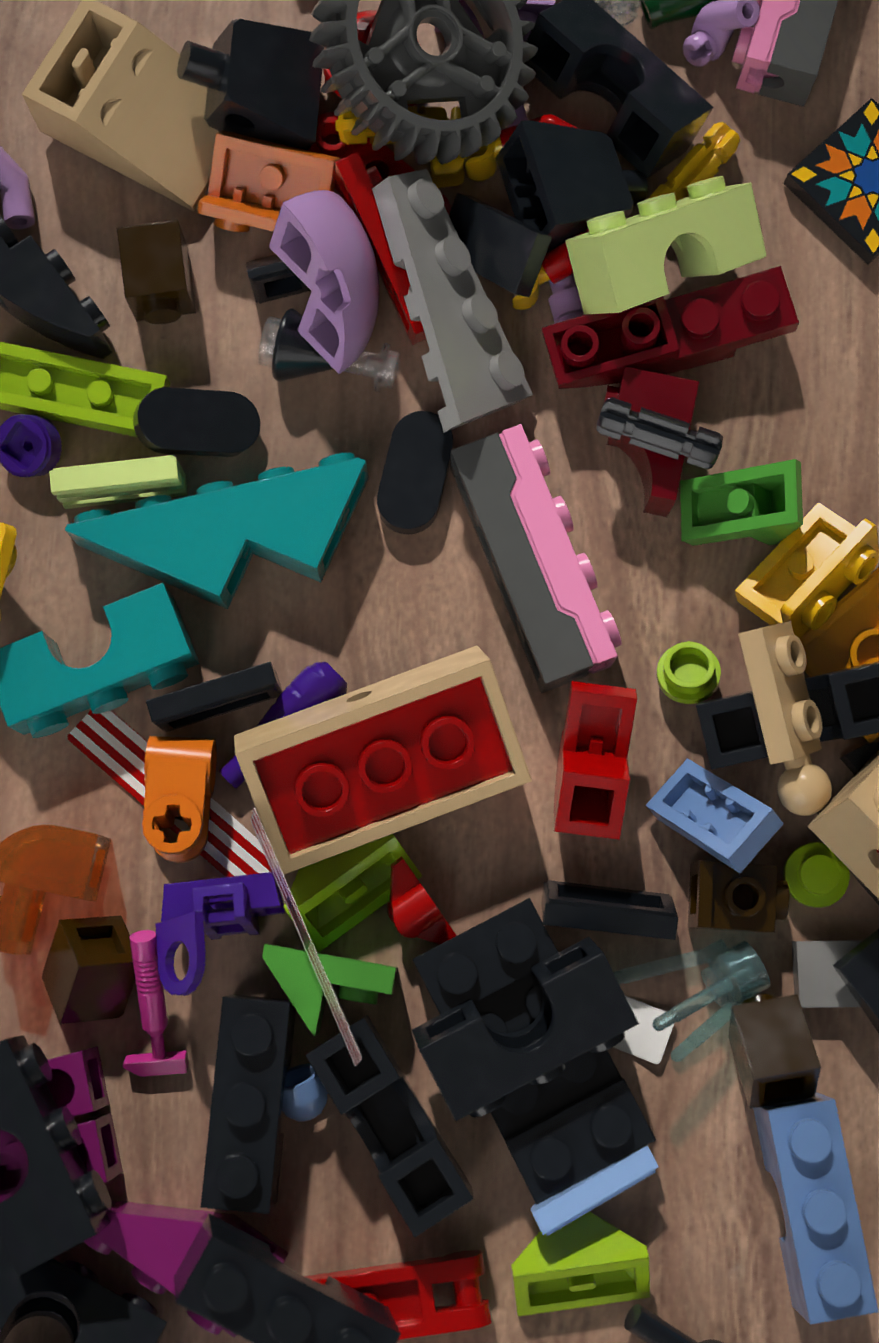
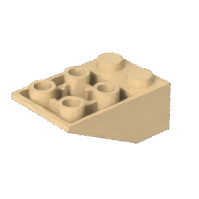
[22,0,220,211]

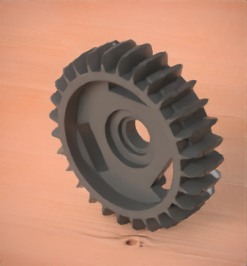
[309,0,538,166]

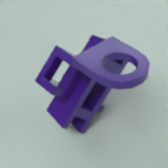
[155,872,286,996]

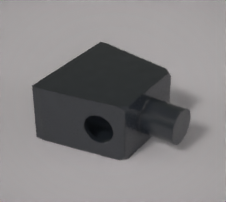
[177,19,324,150]

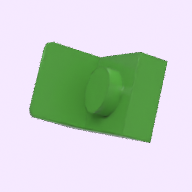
[680,459,803,546]
[262,944,398,1036]

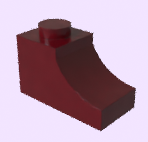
[603,366,699,517]

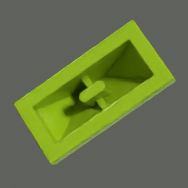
[283,834,422,953]
[511,1211,650,1316]

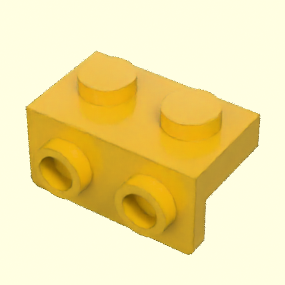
[735,502,879,639]

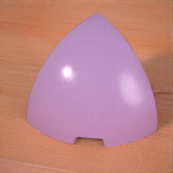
[269,190,380,374]

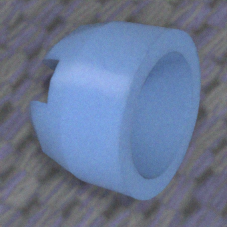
[282,1063,328,1122]

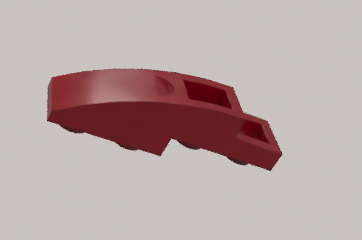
[541,266,799,389]

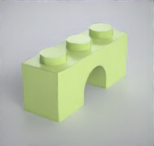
[565,176,767,314]

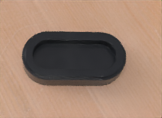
[133,387,260,457]
[377,411,453,535]

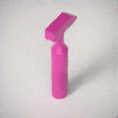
[123,930,189,1077]

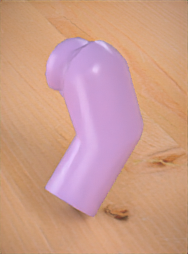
[0,146,35,229]

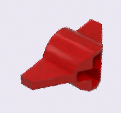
[387,857,457,945]

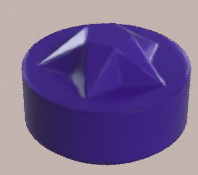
[0,414,62,477]

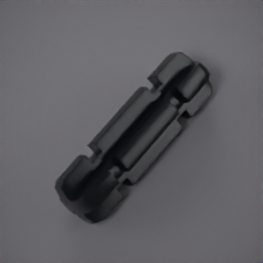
[597,397,723,469]

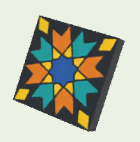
[783,98,879,265]

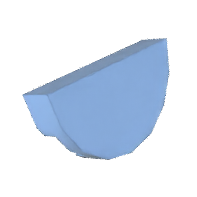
[530,1145,659,1236]

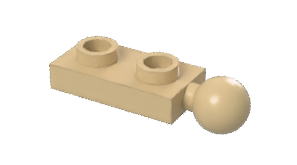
[738,621,832,816]

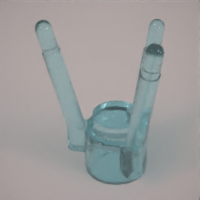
[614,939,771,1062]

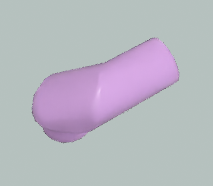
[683,0,760,67]

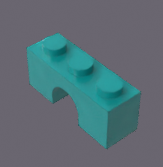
[0,583,200,738]

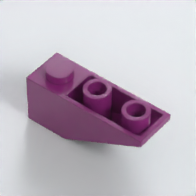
[84,1200,288,1338]

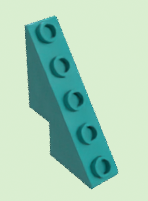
[65,453,369,609]

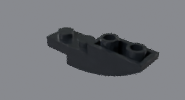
[0,216,113,359]

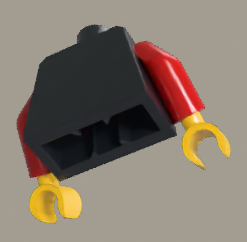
[465,114,648,310]

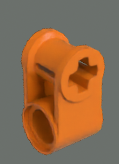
[142,736,217,864]

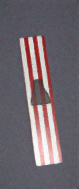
[67,710,272,877]
[251,808,362,1066]

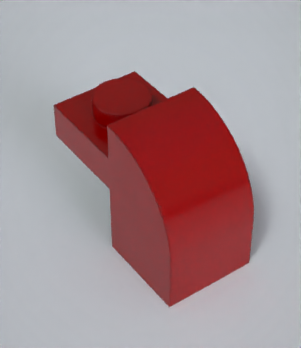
[554,681,637,840]

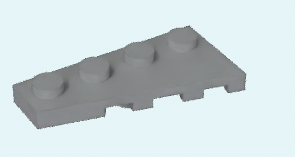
[372,169,533,432]

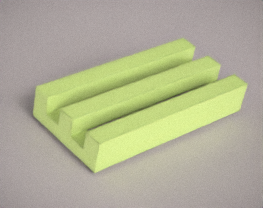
[49,455,188,509]

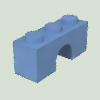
[753,1092,879,1325]

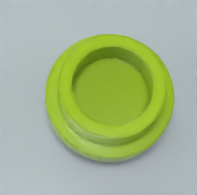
[657,641,721,704]
[783,842,850,908]

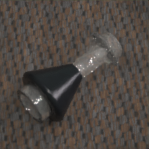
[259,308,401,392]

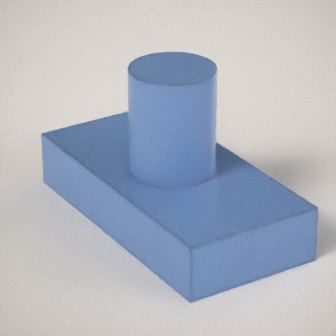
[646,758,784,873]

